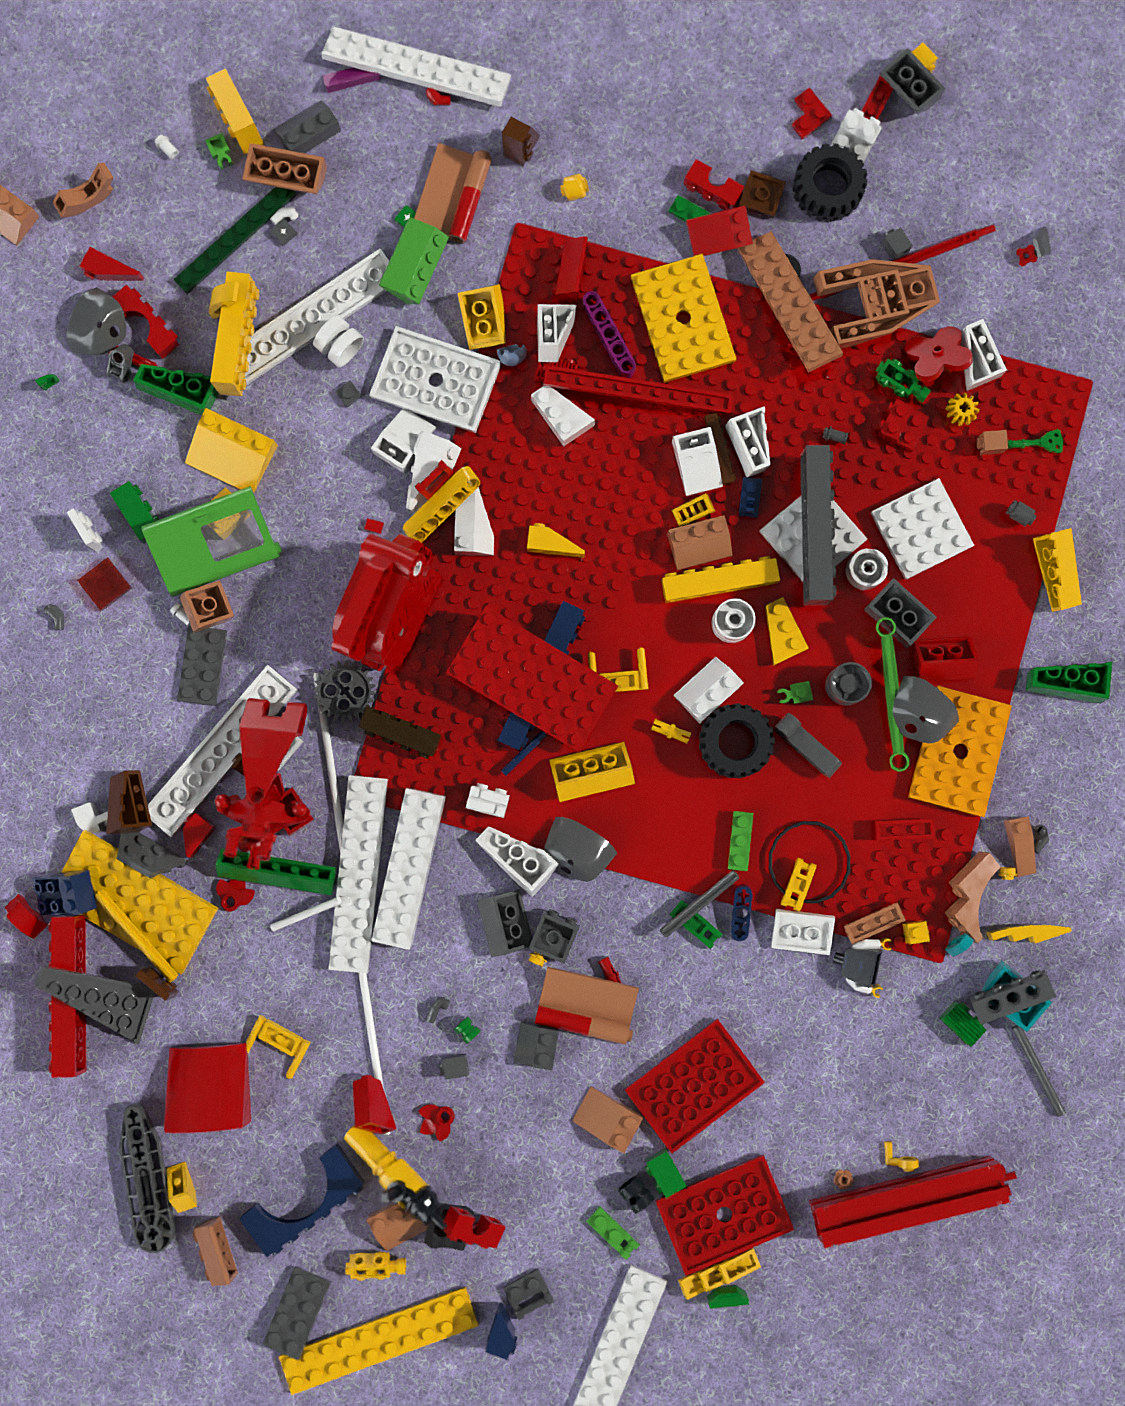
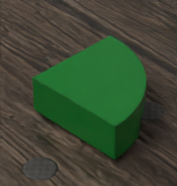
[35,374,60,391]

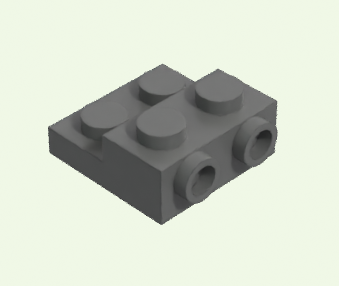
[528,909,580,964]

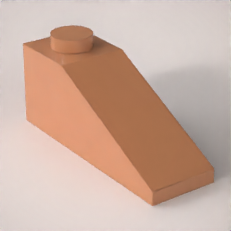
[1004,816,1036,877]

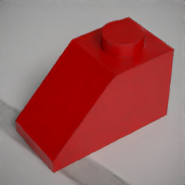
[183,813,217,858]

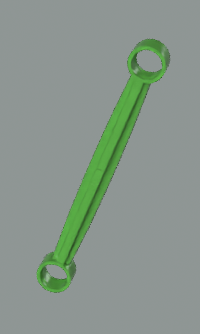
[876,617,909,771]

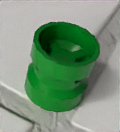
[453,1016,481,1044]

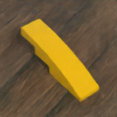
[986,924,1072,943]
[678,1248,761,1300]

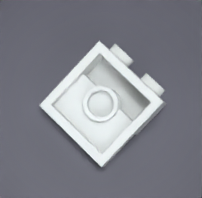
[830,108,882,162]

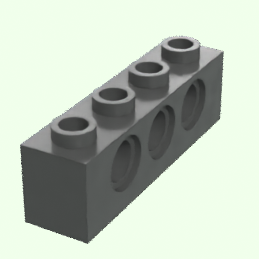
[970,970,1056,1025]

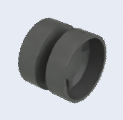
[825,662,872,706]

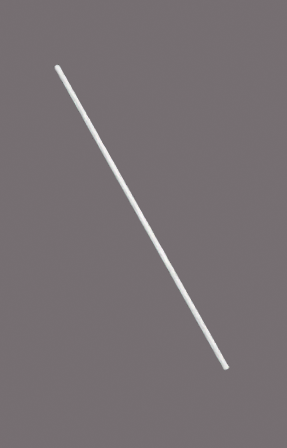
[313,673,391,1135]

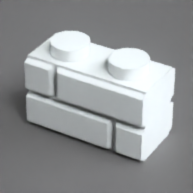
[466,783,510,818]

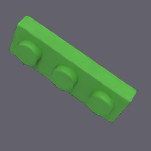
[728,811,753,871]

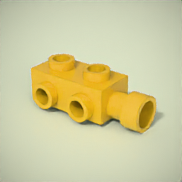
[345,1251,406,1281]

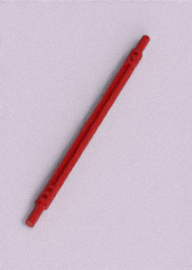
[809,224,996,301]

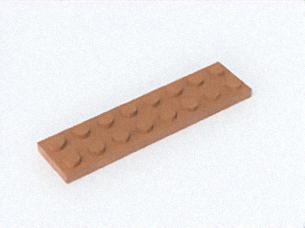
[738,231,843,372]

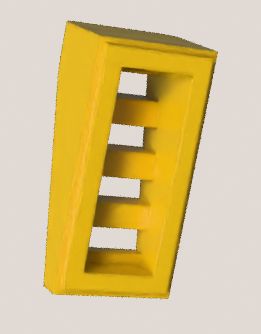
[672,494,715,527]

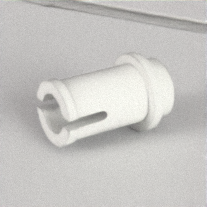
[155,135,179,159]
[170,603,190,626]

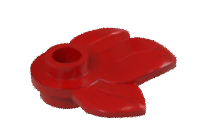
[216,879,255,912]
[418,1104,455,1142]

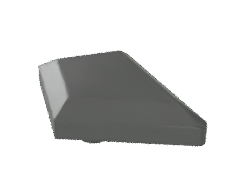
[1032,227,1051,258]

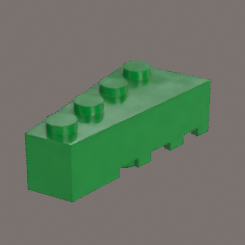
[133,364,219,415]
[1026,662,1113,704]

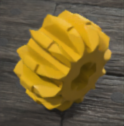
[946,393,980,426]

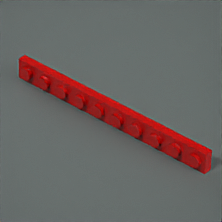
[543,365,733,415]

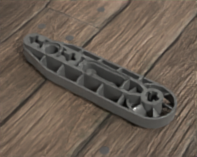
[119,1103,175,1253]

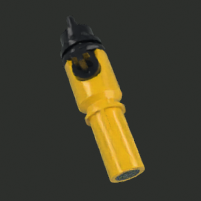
[344,1125,447,1230]

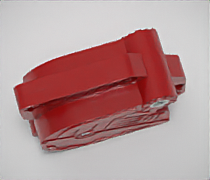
[332,534,442,671]

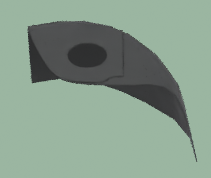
[67,287,126,355]
[893,676,959,743]
[545,817,617,882]

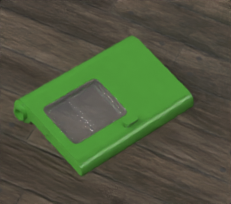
[141,486,282,597]

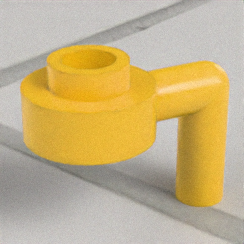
[884,1141,919,1172]

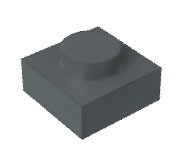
[335,381,362,408]

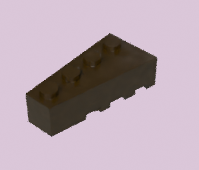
[358,705,442,759]

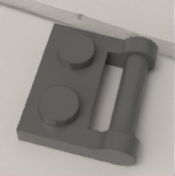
[503,1269,554,1320]

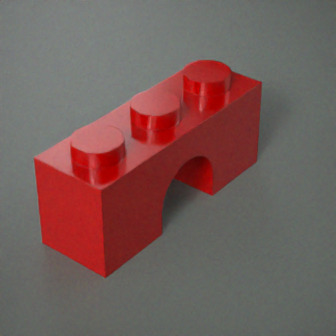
[684,159,745,210]
[443,1206,506,1249]

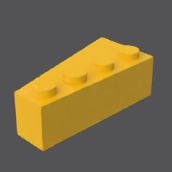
[1033,528,1082,612]

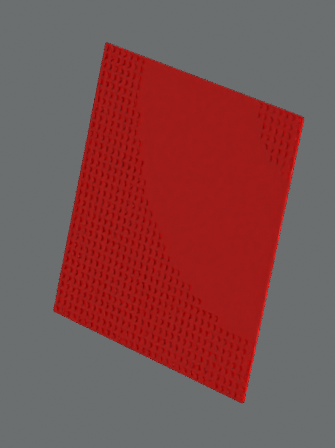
[354,222,1093,963]

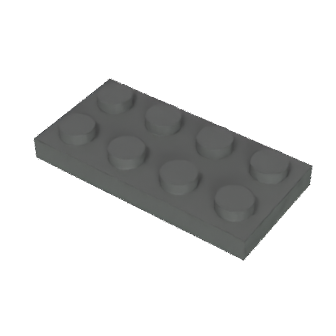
[177,625,227,706]
[262,1266,332,1360]

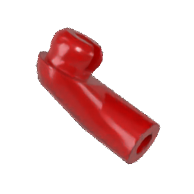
[425,87,451,105]

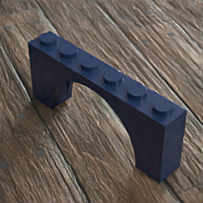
[239,1143,365,1257]

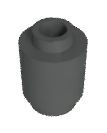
[1006,500,1036,527]

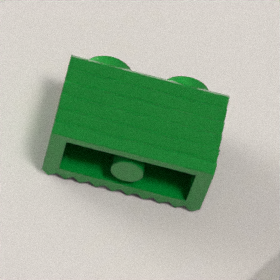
[939,1001,987,1047]

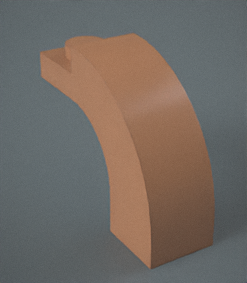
[53,162,114,218]

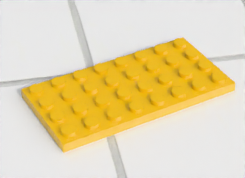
[61,830,219,975]

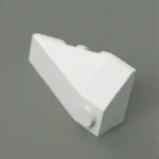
[406,430,461,513]
[454,487,494,556]

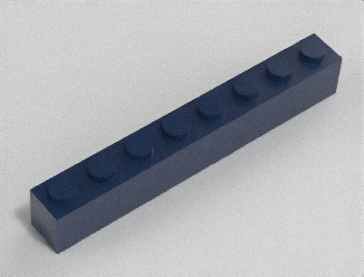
[498,601,586,751]

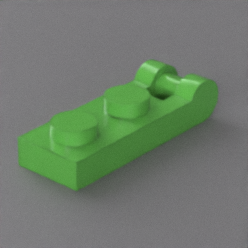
[587,1206,640,1260]

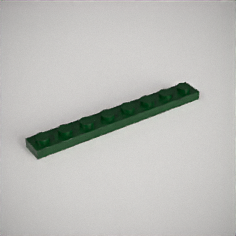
[173,187,297,295]

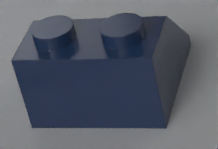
[485,1302,517,1360]

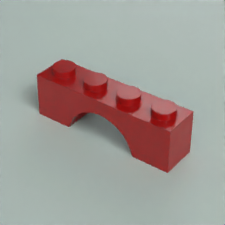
[112,284,180,359]

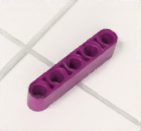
[583,291,636,378]

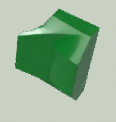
[707,1285,749,1309]

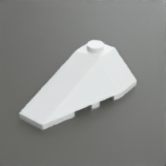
[475,826,558,897]

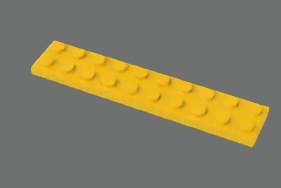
[279,1286,479,1395]

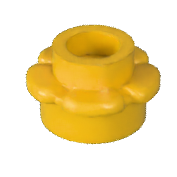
[998,867,1018,880]
[528,952,547,967]

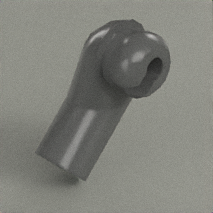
[1034,824,1049,854]

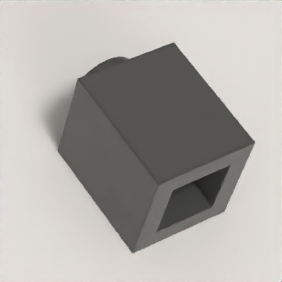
[882,227,913,260]
[439,1054,469,1080]

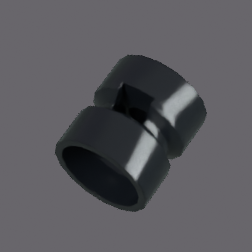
[618,1175,655,1214]

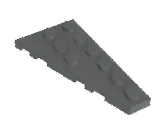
[34,965,155,1045]

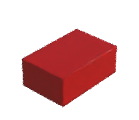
[364,518,384,534]

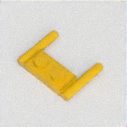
[587,648,648,692]
[245,1015,310,1079]

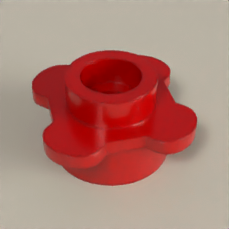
[1016,244,1038,266]

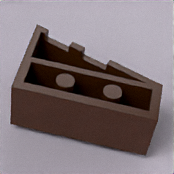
[502,117,540,166]
[106,770,152,834]

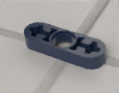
[731,884,752,941]

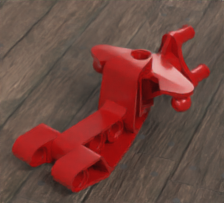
[215,698,310,870]

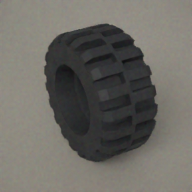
[793,143,868,222]
[699,704,775,778]

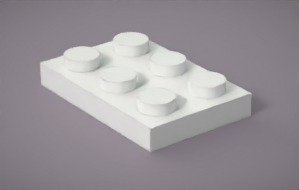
[771,909,835,955]

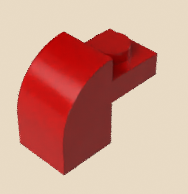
[5,894,48,939]

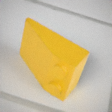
[457,284,506,350]

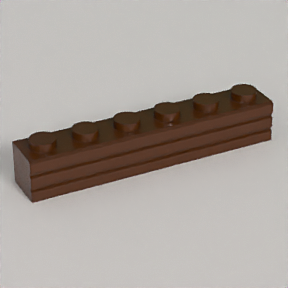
[704,413,736,486]

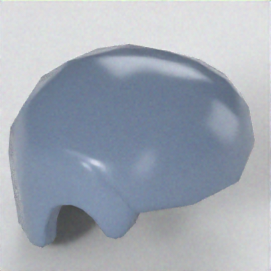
[497,345,527,366]

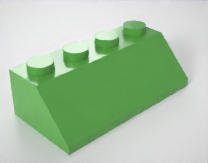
[379,218,449,305]

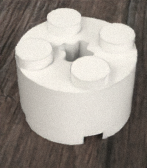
[845,549,888,590]

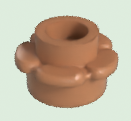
[834,1170,853,1189]

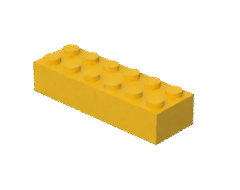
[210,272,260,397]

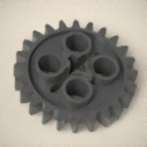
[313,660,376,723]

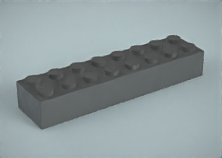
[800,445,836,606]

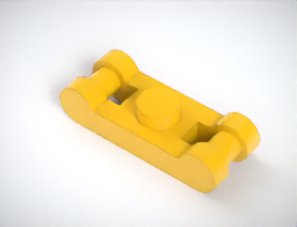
[781,858,817,911]

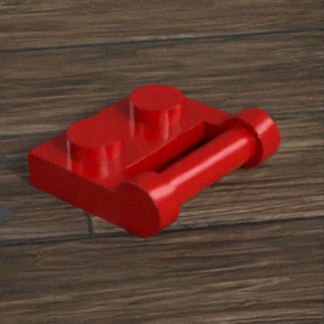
[414,460,456,500]

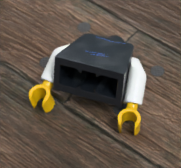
[833,938,892,998]

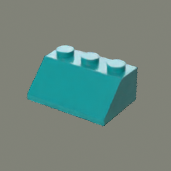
[981,960,1052,1032]

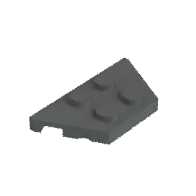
[116,832,187,878]

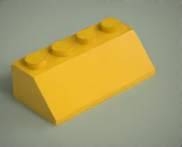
[549,742,635,802]

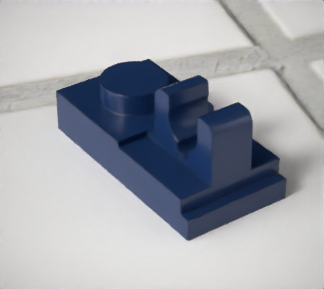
[738,477,762,518]

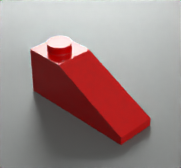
[79,247,144,281]

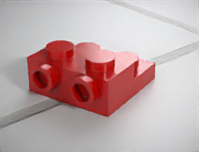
[877,399,929,452]

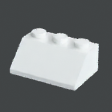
[673,657,744,724]

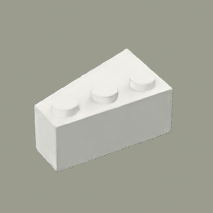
[537,304,576,362]
[961,319,1007,391]
[531,386,595,447]
[725,406,770,478]

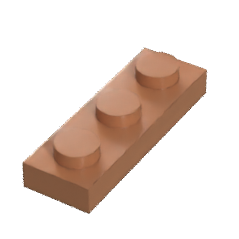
[843,902,906,944]

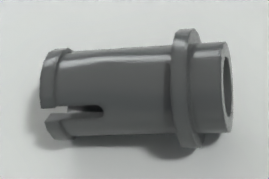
[822,426,848,444]

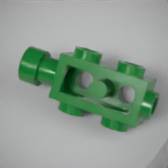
[875,359,931,403]

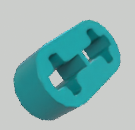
[945,933,974,957]

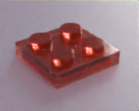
[77,557,132,611]

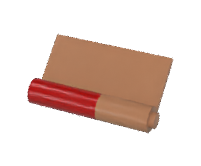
[414,143,492,244]
[534,967,639,1045]

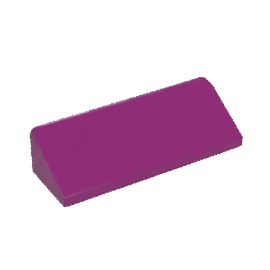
[323,67,381,93]

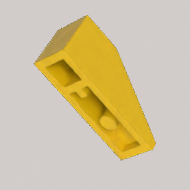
[527,523,585,558]

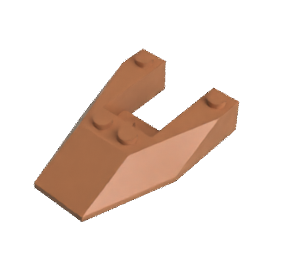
[813,259,940,349]

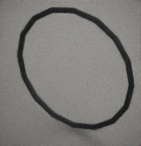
[768,821,851,904]

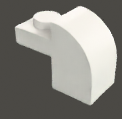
[71,802,108,833]

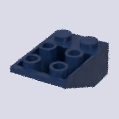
[32,870,97,915]

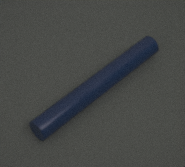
[501,730,547,776]

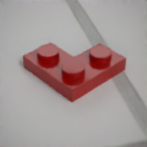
[791,87,833,140]

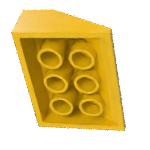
[185,408,278,493]

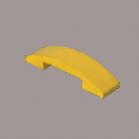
[209,282,239,319]

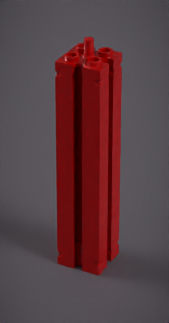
[809,1156,1017,1249]

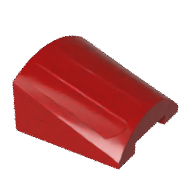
[164,1043,251,1133]

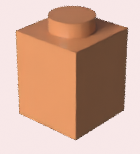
[977,430,1008,455]

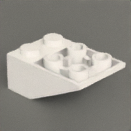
[371,408,436,474]
[672,427,723,496]

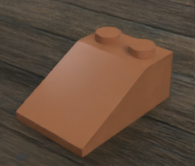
[572,1086,643,1153]

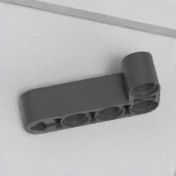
[773,713,842,778]

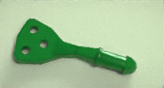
[1007,429,1063,454]

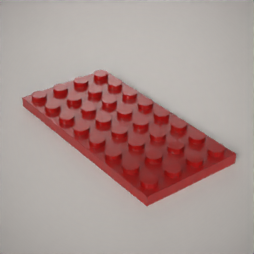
[446,606,618,753]

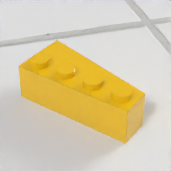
[206,68,264,155]

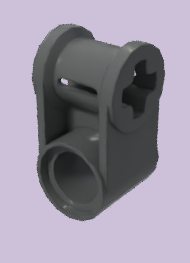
[106,344,134,384]

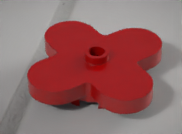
[905,326,973,382]

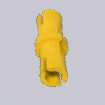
[651,719,691,744]

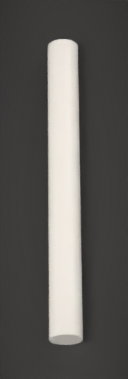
[270,897,341,931]

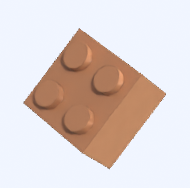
[179,580,234,633]

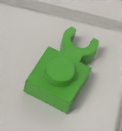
[205,133,233,169]
[777,681,813,704]

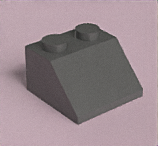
[514,1022,559,1070]

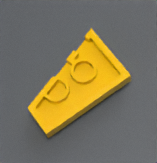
[765,597,809,666]

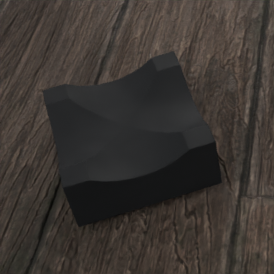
[424,1204,474,1251]

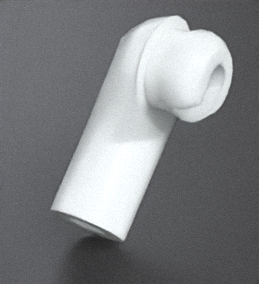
[270,207,299,225]

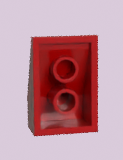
[686,206,753,256]

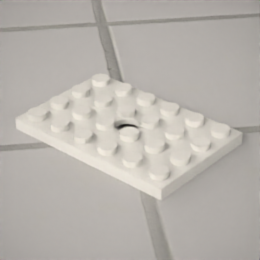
[369,326,502,433]

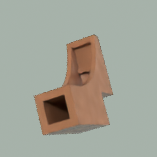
[945,851,1001,943]

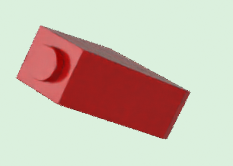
[353,1075,396,1135]

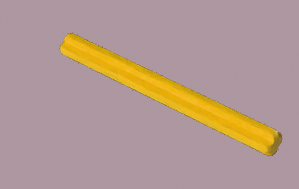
[94,889,178,982]

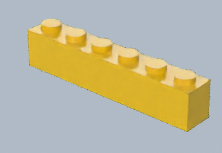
[661,556,780,603]

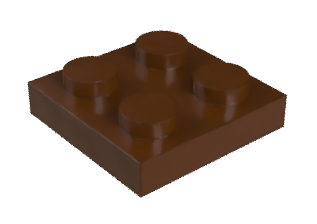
[739,170,786,219]
[135,967,179,1001]

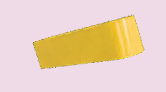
[403,466,480,542]

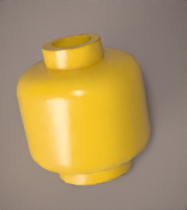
[560,173,589,201]

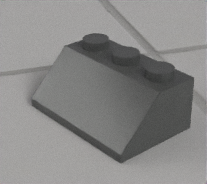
[879,48,946,114]
[274,100,341,153]
[863,578,936,648]
[477,889,532,957]

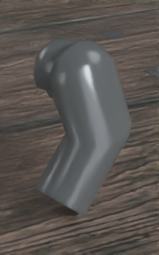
[44,604,64,630]
[426,997,450,1023]

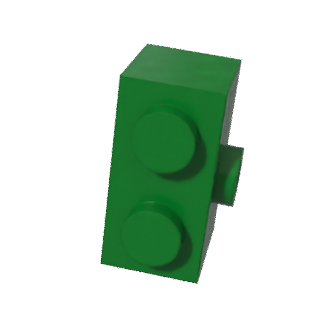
[645,1148,687,1198]

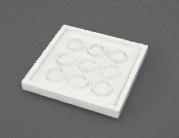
[870,478,974,580]
[759,496,867,582]

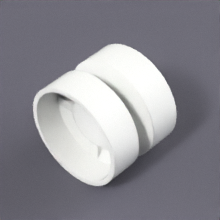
[313,315,364,367]
[712,599,755,643]

